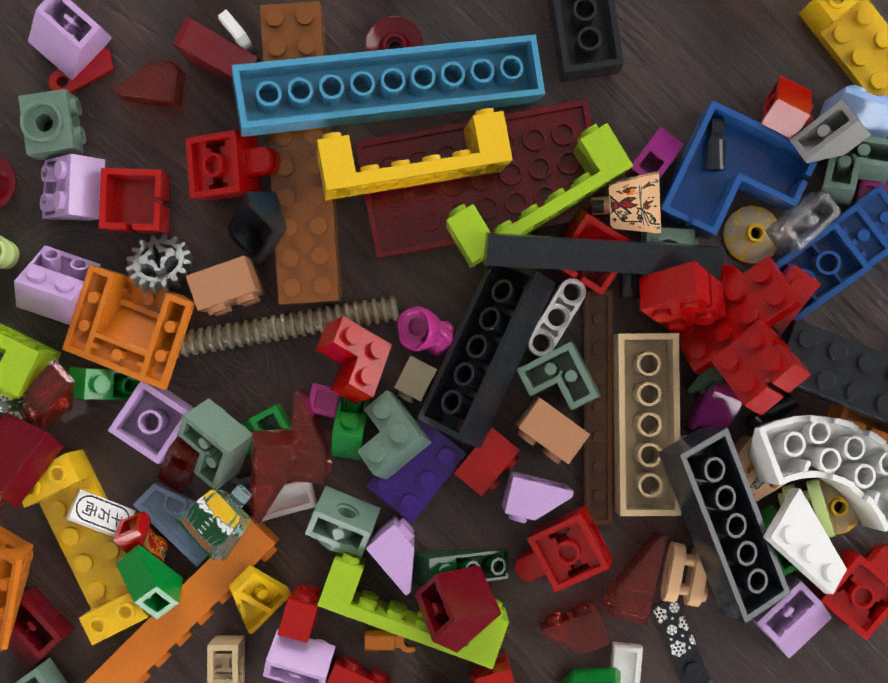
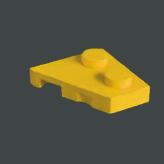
[229,565,291,635]

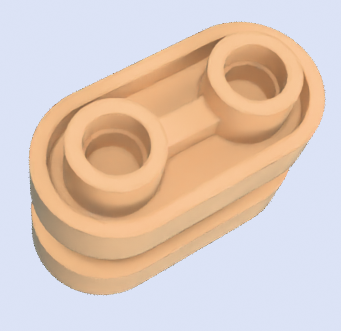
[660,541,708,607]

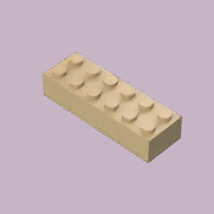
[613,333,681,516]

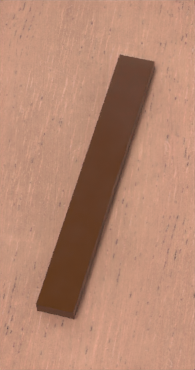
[582,290,613,526]

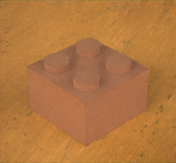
[186,256,266,316]
[515,396,590,464]

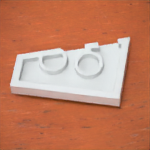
[763,488,847,594]

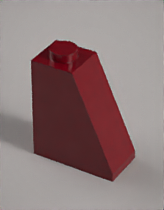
[173,17,261,83]
[0,412,64,508]

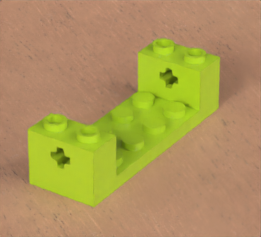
[446,123,633,268]
[0,323,62,399]
[317,552,509,669]

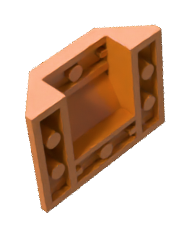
[62,265,195,390]
[0,526,33,651]

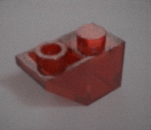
[539,602,610,655]

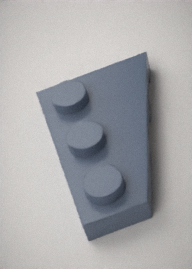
[133,482,233,567]

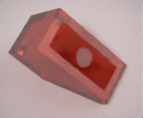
[114,60,185,109]
[21,359,75,429]
[157,436,200,494]

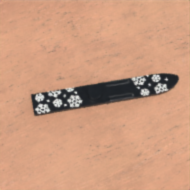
[651,600,713,683]

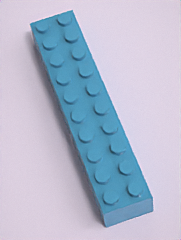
[232,34,545,137]

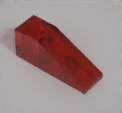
[288,388,334,484]
[249,428,299,524]
[604,531,667,625]

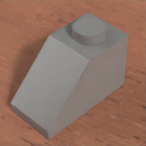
[790,100,871,163]

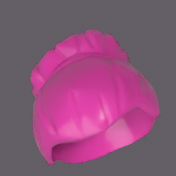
[397,306,454,356]

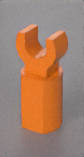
[365,630,416,653]

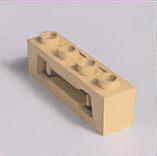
[207,635,245,683]

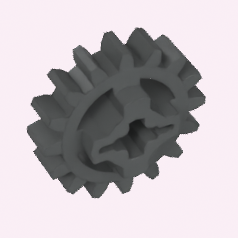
[126,234,194,295]

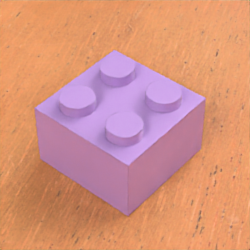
[108,381,194,464]

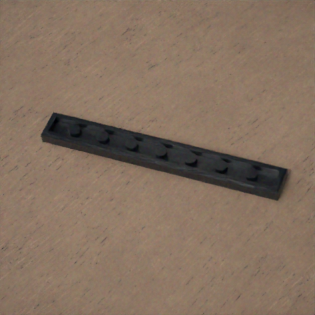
[483,232,725,278]

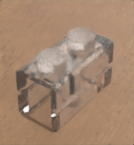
[765,190,841,253]

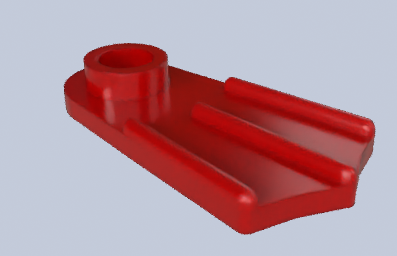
[49,47,115,93]

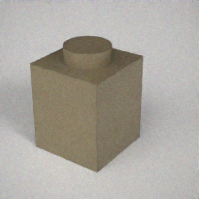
[394,356,437,403]

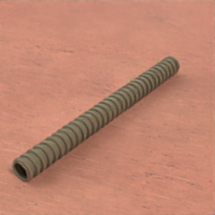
[177,295,399,358]

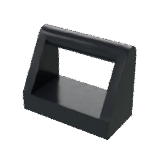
[227,191,287,266]

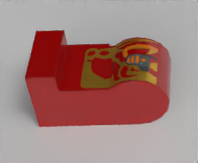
[113,511,168,562]

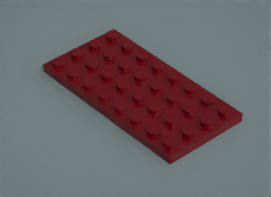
[355,99,609,259]

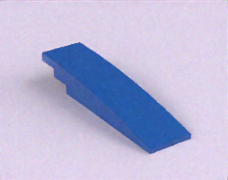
[774,184,888,335]

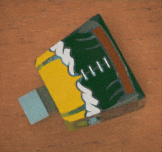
[175,484,252,560]

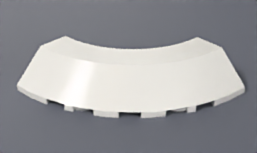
[749,415,888,532]

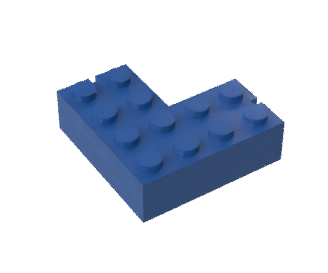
[660,100,818,239]

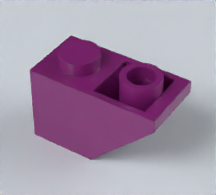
[625,126,684,178]
[686,384,743,431]

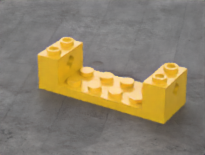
[798,0,888,96]
[316,108,513,201]
[22,449,150,645]

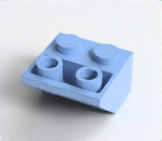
[819,85,888,139]

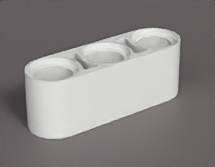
[527,278,586,356]

